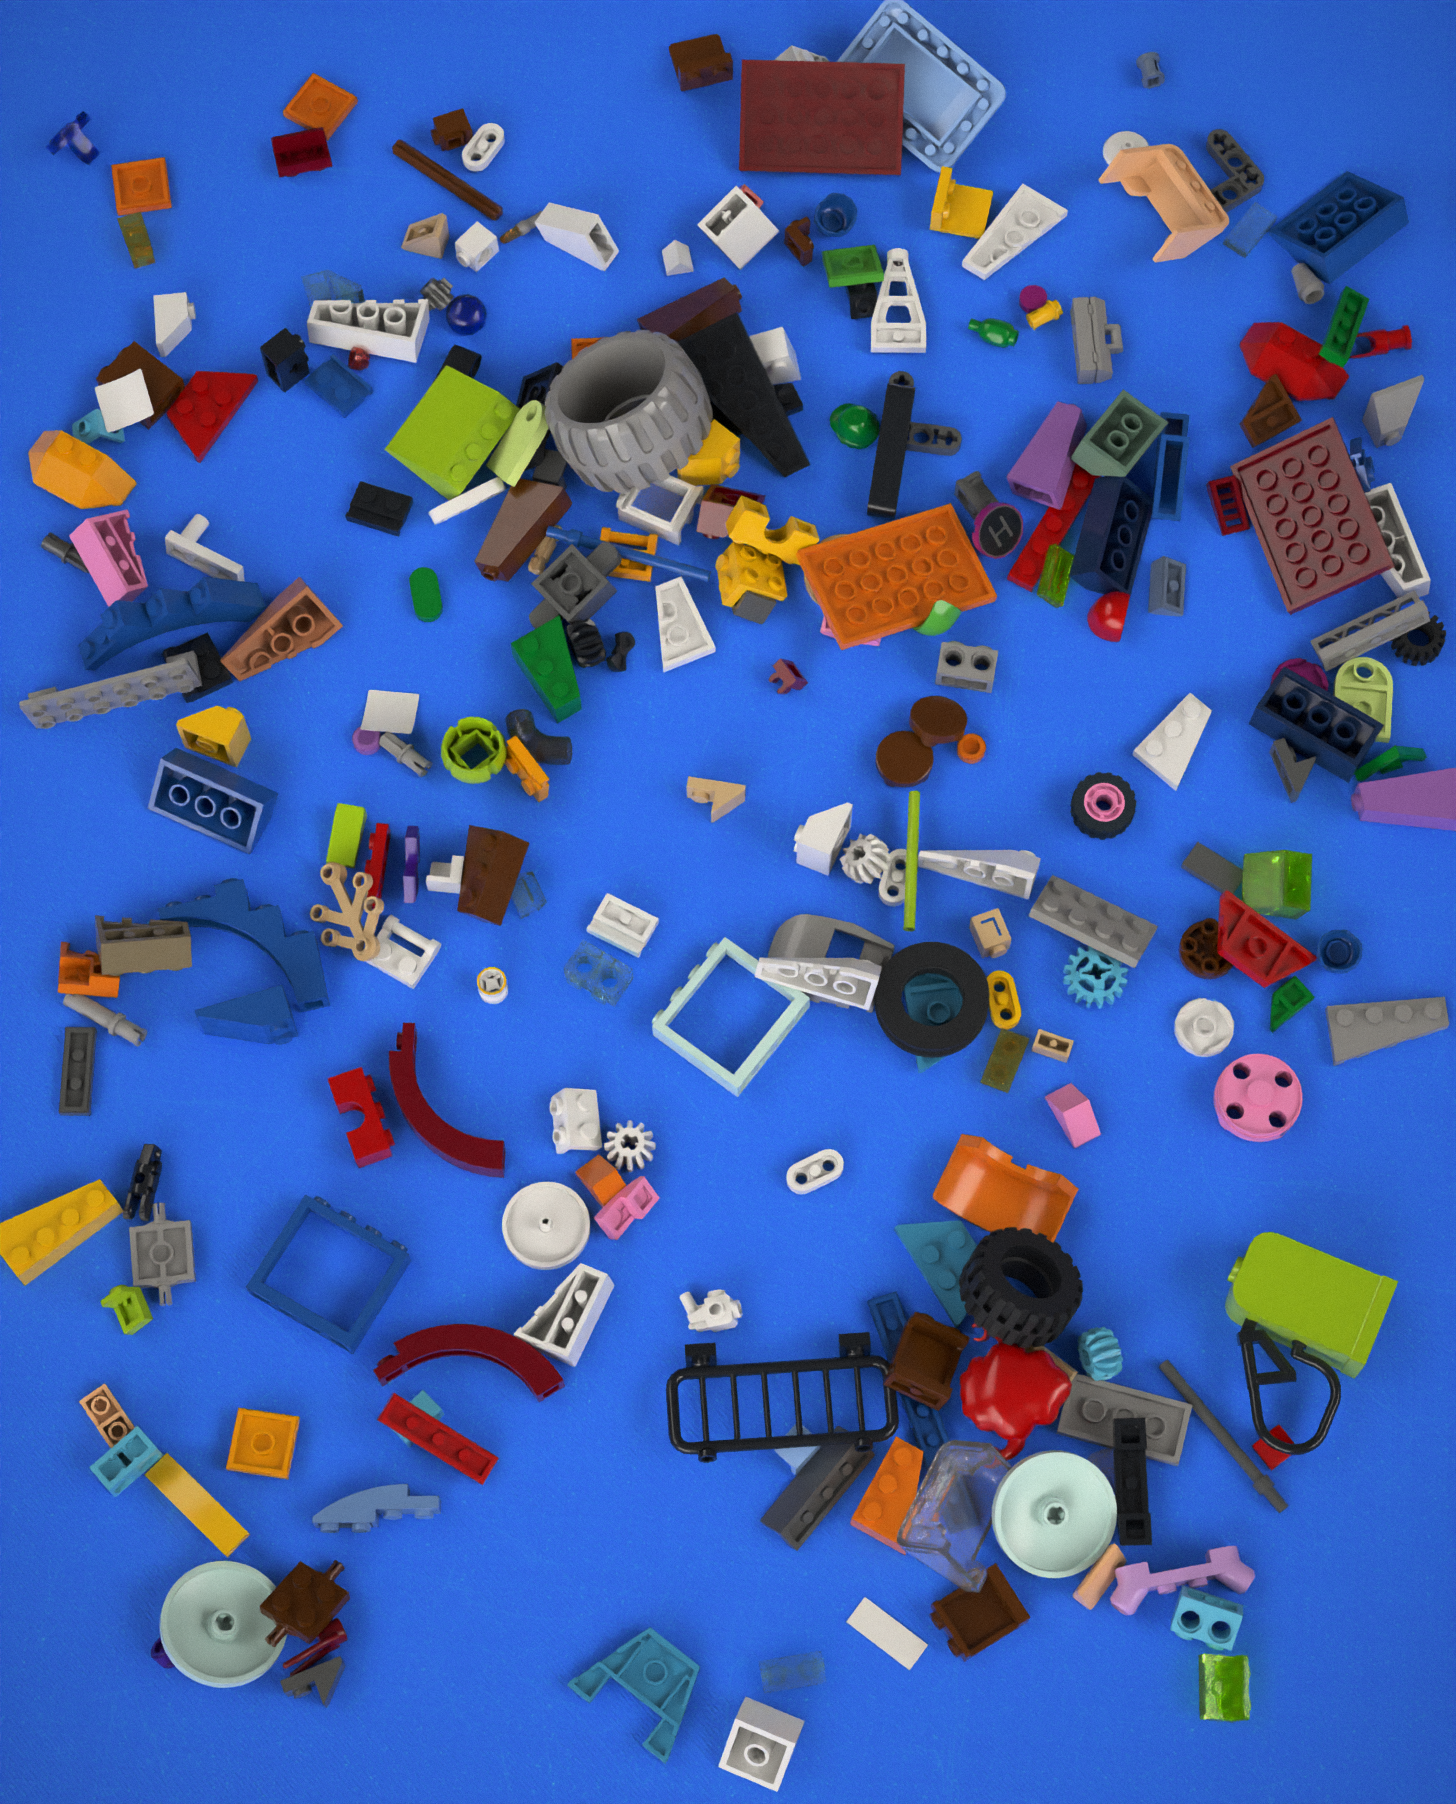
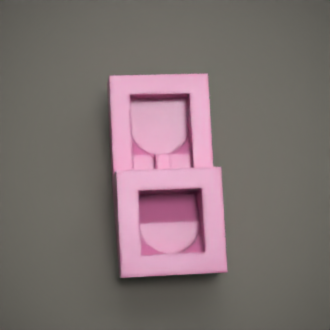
[594,1176,660,1240]

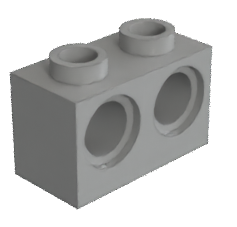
[935,641,998,693]

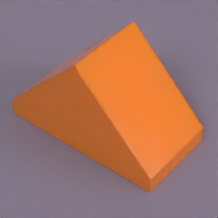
[575,1154,626,1208]

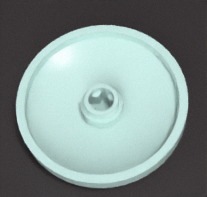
[992,1450,1117,1578]
[159,1561,287,1688]

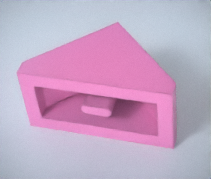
[1045,1083,1101,1149]

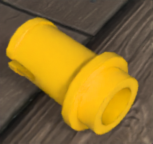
[1026,299,1063,330]

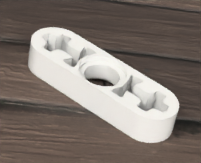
[428,477,507,525]

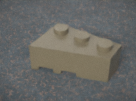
[95,915,192,976]

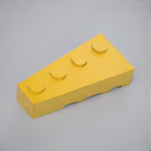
[0,1179,123,1286]

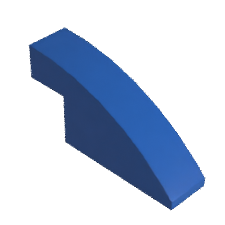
[1152,412,1190,521]

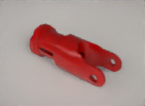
[1349,325,1412,359]

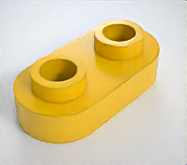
[986,970,1021,1030]

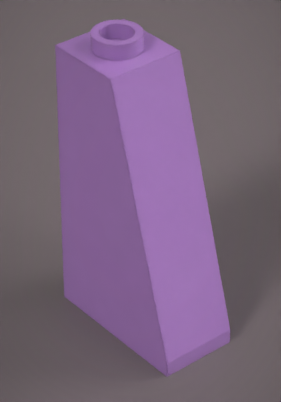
[1006,401,1087,510]
[1351,768,1456,831]

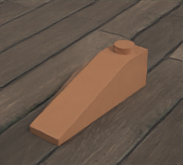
[220,577,343,682]

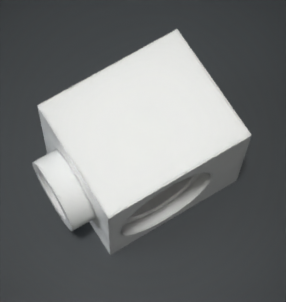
[455,221,499,273]

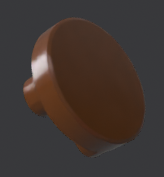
[909,696,967,747]
[875,731,934,788]
[1178,918,1234,979]

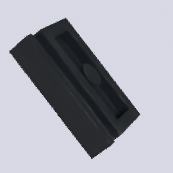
[345,481,413,537]

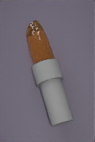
[500,211,542,244]

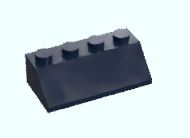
[1069,476,1152,599]
[1249,667,1384,783]

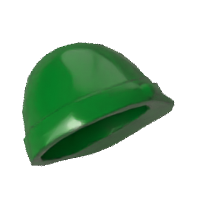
[829,403,880,449]

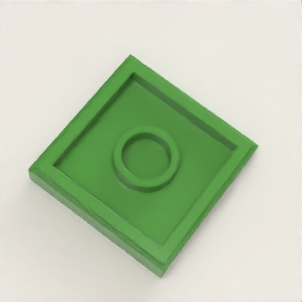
[821,245,884,288]

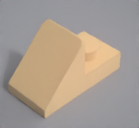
[686,776,746,823]

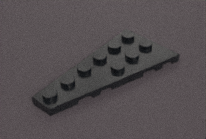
[677,312,811,477]

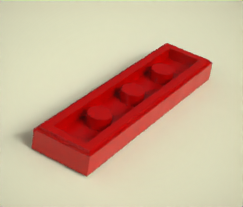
[376,1393,499,1485]

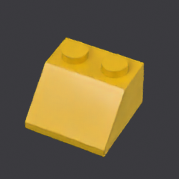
[677,419,740,486]
[176,705,251,768]

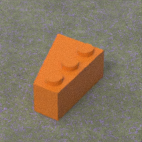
[850,1436,924,1555]

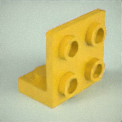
[930,166,993,239]

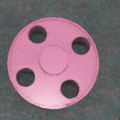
[1213,1054,1303,1142]

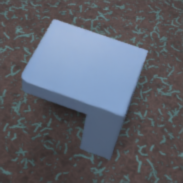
[774,1424,821,1476]

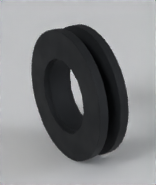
[875,942,990,1058]

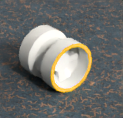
[477,967,508,1004]

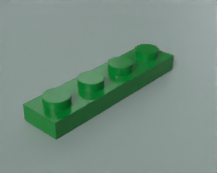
[1319,286,1369,368]

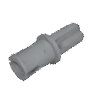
[379,732,432,777]

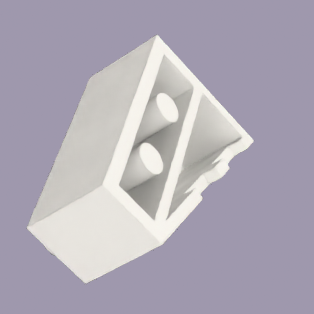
[514,1263,615,1367]

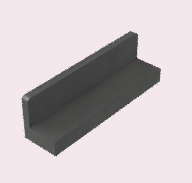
[760,1426,875,1551]

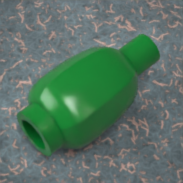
[968,318,1019,348]

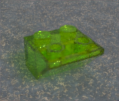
[1242,850,1312,920]

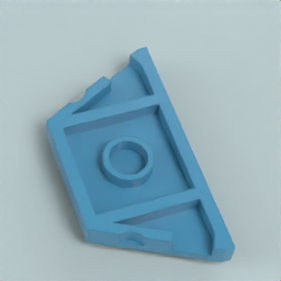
[903,973,963,1073]
[894,1220,977,1328]

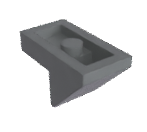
[1269,738,1316,803]
[280,1656,346,1708]

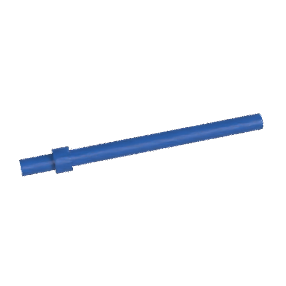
[546,526,711,582]

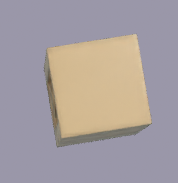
[1032,1029,1074,1063]

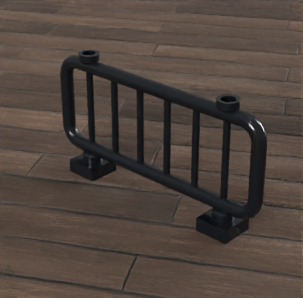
[666,1332,899,1463]

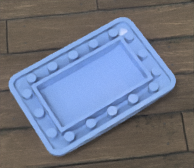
[837,0,1006,173]

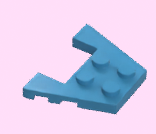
[567,1627,700,1764]

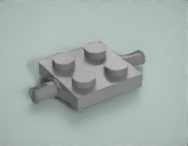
[129,1203,196,1306]

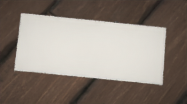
[846,1597,928,1670]

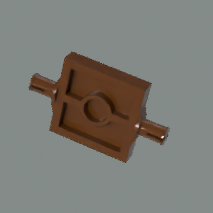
[260,1560,350,1647]

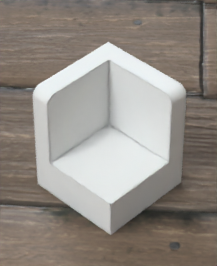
[426,855,464,894]

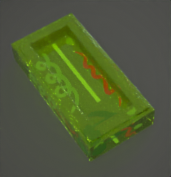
[1037,544,1074,608]

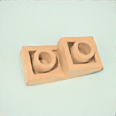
[79,1383,135,1448]

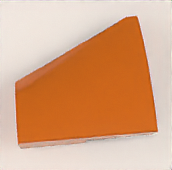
[58,942,120,998]

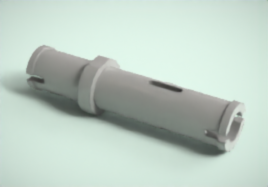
[63,994,147,1047]

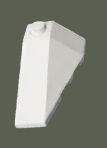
[918,850,1041,900]
[754,957,882,1010]

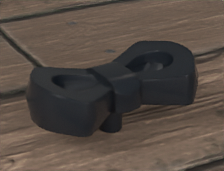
[606,631,635,672]

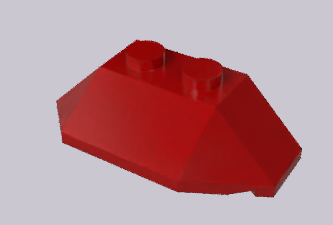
[1239,322,1349,401]

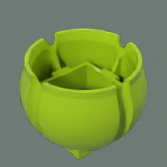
[441,717,507,784]

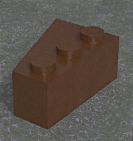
[457,825,529,926]

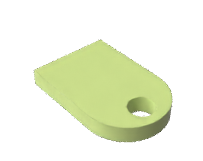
[486,400,549,487]
[1333,657,1393,743]

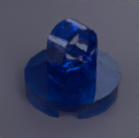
[45,110,99,165]

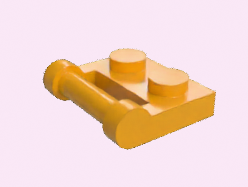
[600,527,658,582]

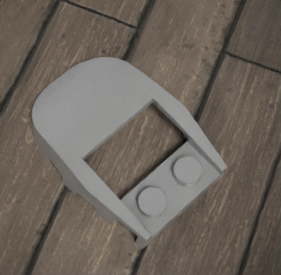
[767,914,895,1013]

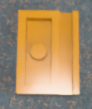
[505,736,549,802]

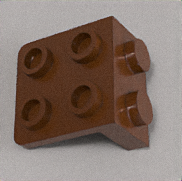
[669,34,733,92]

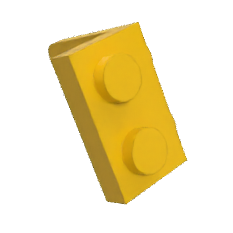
[715,541,787,607]

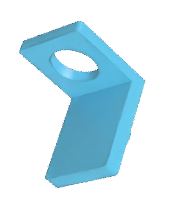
[72,409,125,444]

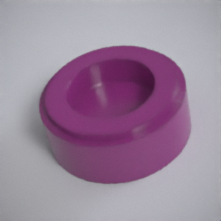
[1019,285,1047,313]

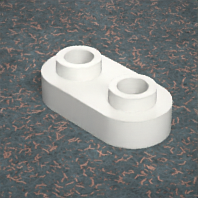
[462,123,505,172]
[878,849,906,907]
[786,1149,844,1195]

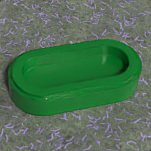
[409,567,443,622]

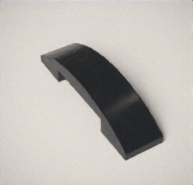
[1113,1418,1152,1546]

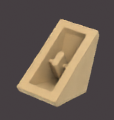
[401,213,450,259]

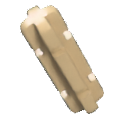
[528,525,562,575]

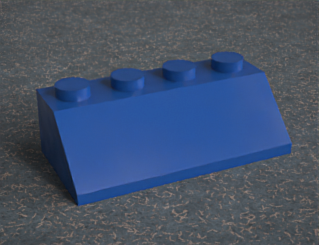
[147,748,278,854]

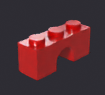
[327,1067,395,1168]

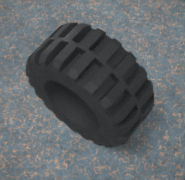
[959,1227,1083,1348]

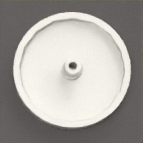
[502,1182,590,1270]

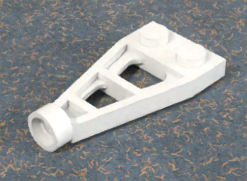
[871,248,926,353]

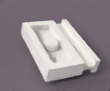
[586,893,659,958]

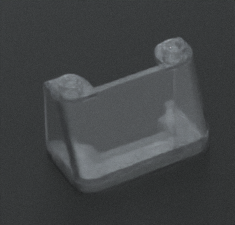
[896,1440,1012,1593]

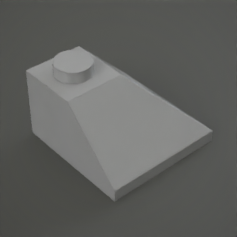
[1362,375,1425,448]

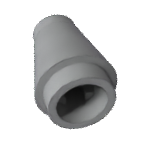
[1291,263,1324,304]

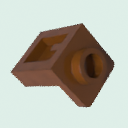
[784,216,814,267]

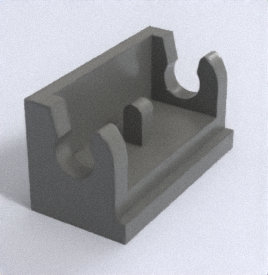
[954,471,998,521]

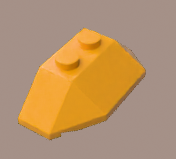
[28,430,137,509]

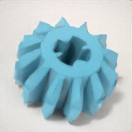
[1077,1327,1123,1381]

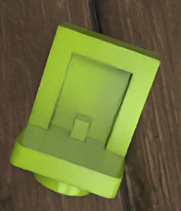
[100,1285,153,1335]

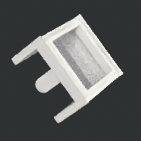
[616,475,704,546]

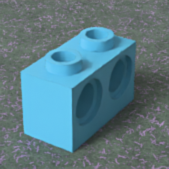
[89,1425,163,1497]
[1170,1585,1243,1651]

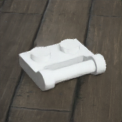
[367,915,441,989]

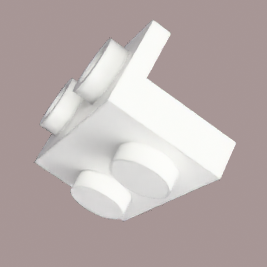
[550,1088,602,1154]

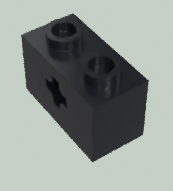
[260,328,310,393]

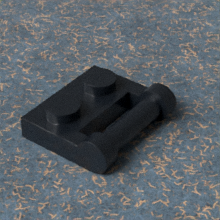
[161,632,233,703]

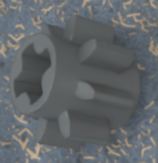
[420,277,454,311]

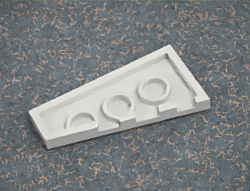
[962,184,1068,280]

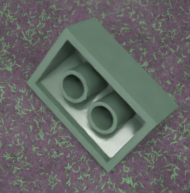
[1070,389,1168,477]

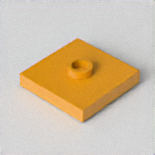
[226,1407,300,1480]

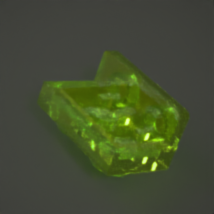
[1198,1654,1251,1723]

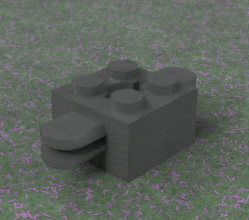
[529,542,622,629]

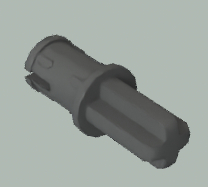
[41,532,89,573]

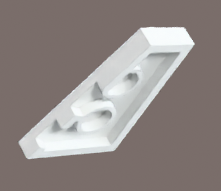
[655,576,716,673]
[1133,693,1212,791]

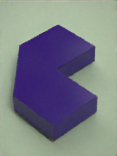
[403,826,420,903]

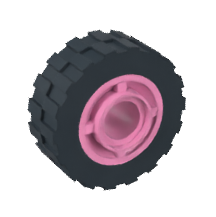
[1070,772,1136,840]

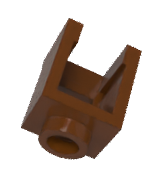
[430,108,473,151]

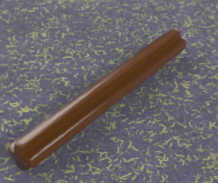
[392,139,503,221]

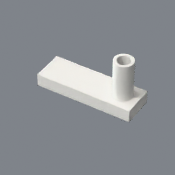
[165,514,245,582]

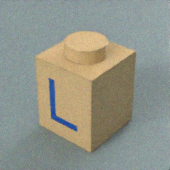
[969,908,1012,959]

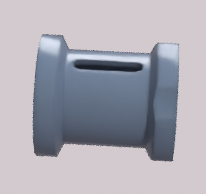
[1136,52,1165,89]

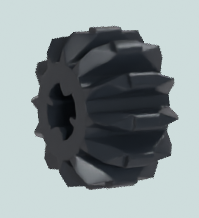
[566,618,606,668]

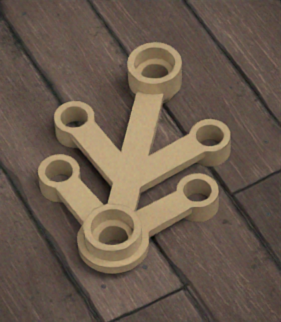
[310,862,384,962]

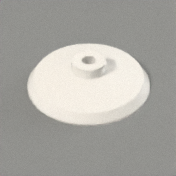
[1103,131,1149,165]

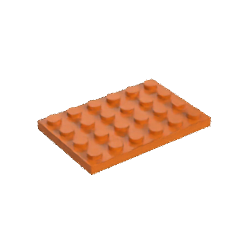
[796,503,997,650]

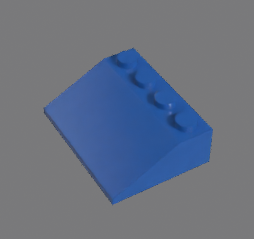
[1268,171,1409,284]

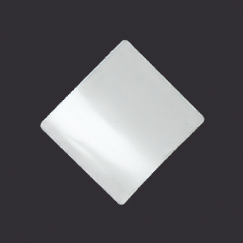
[95,369,154,433]
[360,690,419,734]

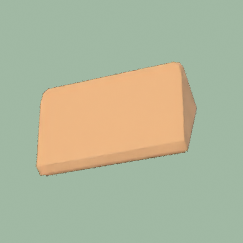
[1072,1543,1126,1610]

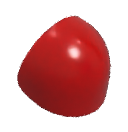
[1087,591,1130,642]

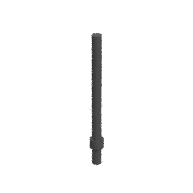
[1159,1360,1289,1514]

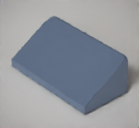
[1148,556,1186,617]

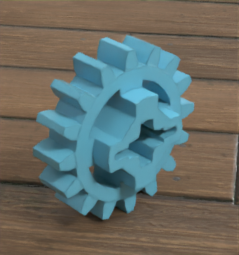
[1063,946,1128,1009]

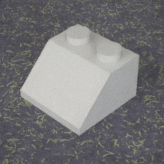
[793,802,853,876]
[718,1696,805,1792]

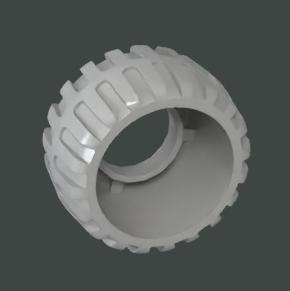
[545,330,713,493]

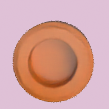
[957,733,986,764]

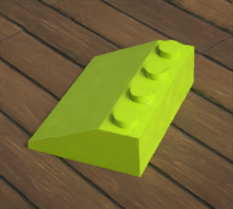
[384,365,520,500]

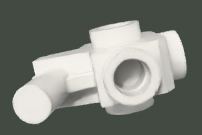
[679,1290,743,1332]

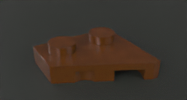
[1239,374,1302,448]

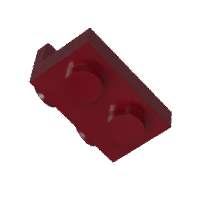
[271,127,332,177]

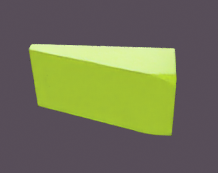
[326,803,367,869]

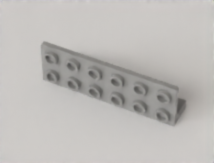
[19,651,202,729]

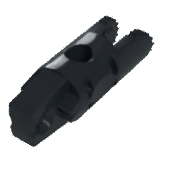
[123,1144,162,1221]

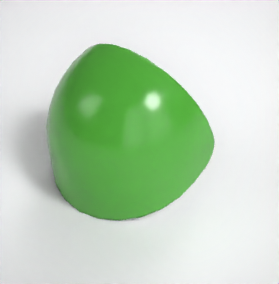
[913,600,962,636]

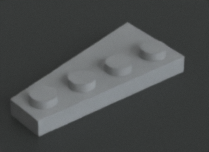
[1325,997,1449,1066]

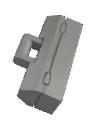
[1070,297,1123,384]

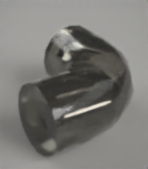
[505,709,572,765]

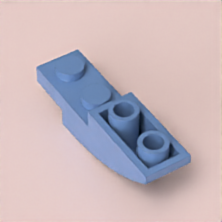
[312,1484,441,1533]

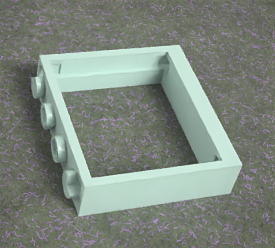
[652,937,810,1097]

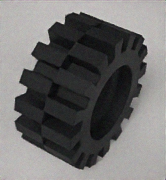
[1390,612,1446,666]

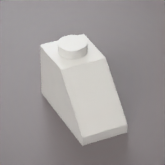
[153,292,196,357]

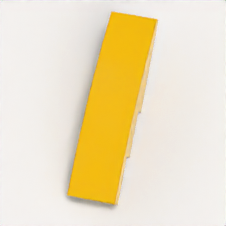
[145,1453,250,1558]

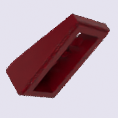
[1206,475,1250,536]

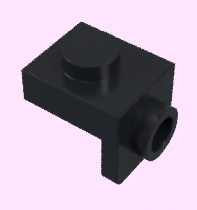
[845,282,877,319]

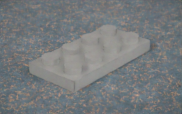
[1029,875,1158,968]
[1056,1374,1192,1466]

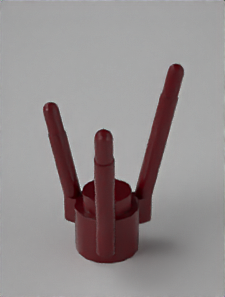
[283,1618,348,1677]

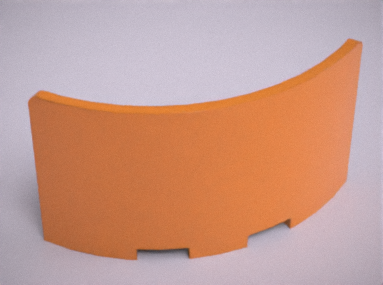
[933,1134,1078,1243]

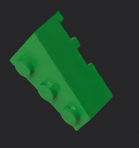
[511,615,582,724]

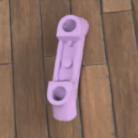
[1110,1546,1255,1616]

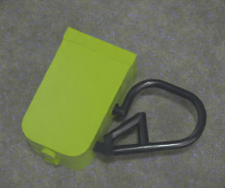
[1225,1232,1398,1455]

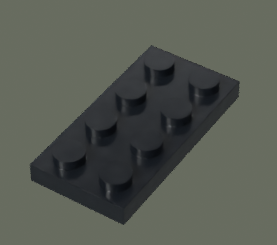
[516,362,563,471]

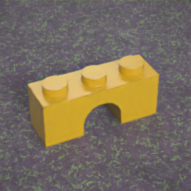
[726,495,820,565]

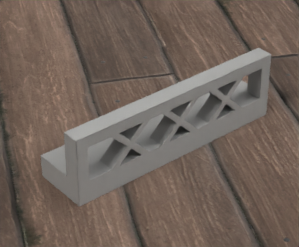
[1310,590,1430,671]

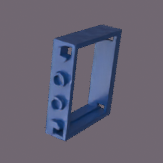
[246,1195,411,1354]

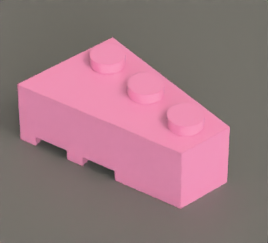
[69,509,148,607]

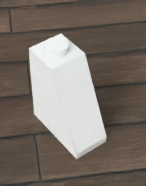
[534,203,619,271]

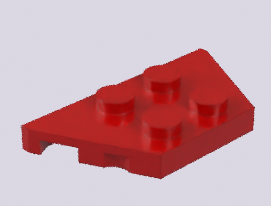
[166,371,258,463]
[1217,890,1317,988]

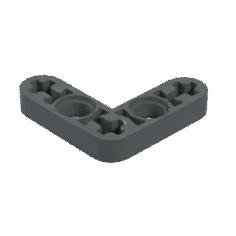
[1206,129,1264,213]
[889,371,962,456]

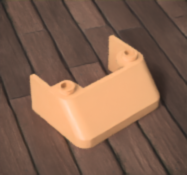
[1098,144,1229,263]

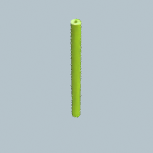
[903,791,920,932]

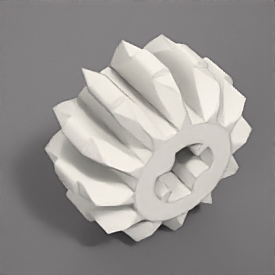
[839,834,892,884]
[604,1120,656,1173]

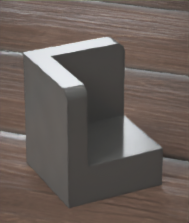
[532,449,568,491]
[731,591,776,624]

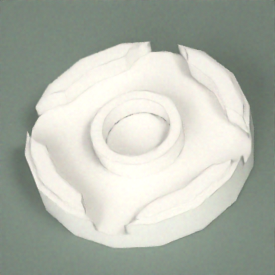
[1174,998,1234,1057]

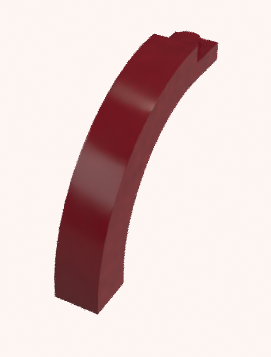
[389,1023,506,1178]
[373,1324,565,1402]

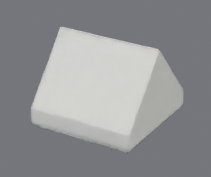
[662,240,694,276]

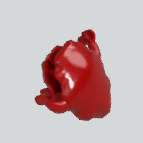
[959,1324,1072,1465]

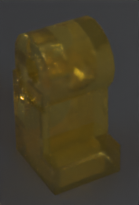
[117,212,156,269]

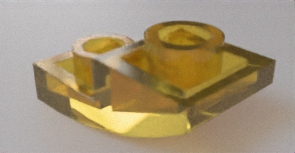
[980,1028,1030,1093]

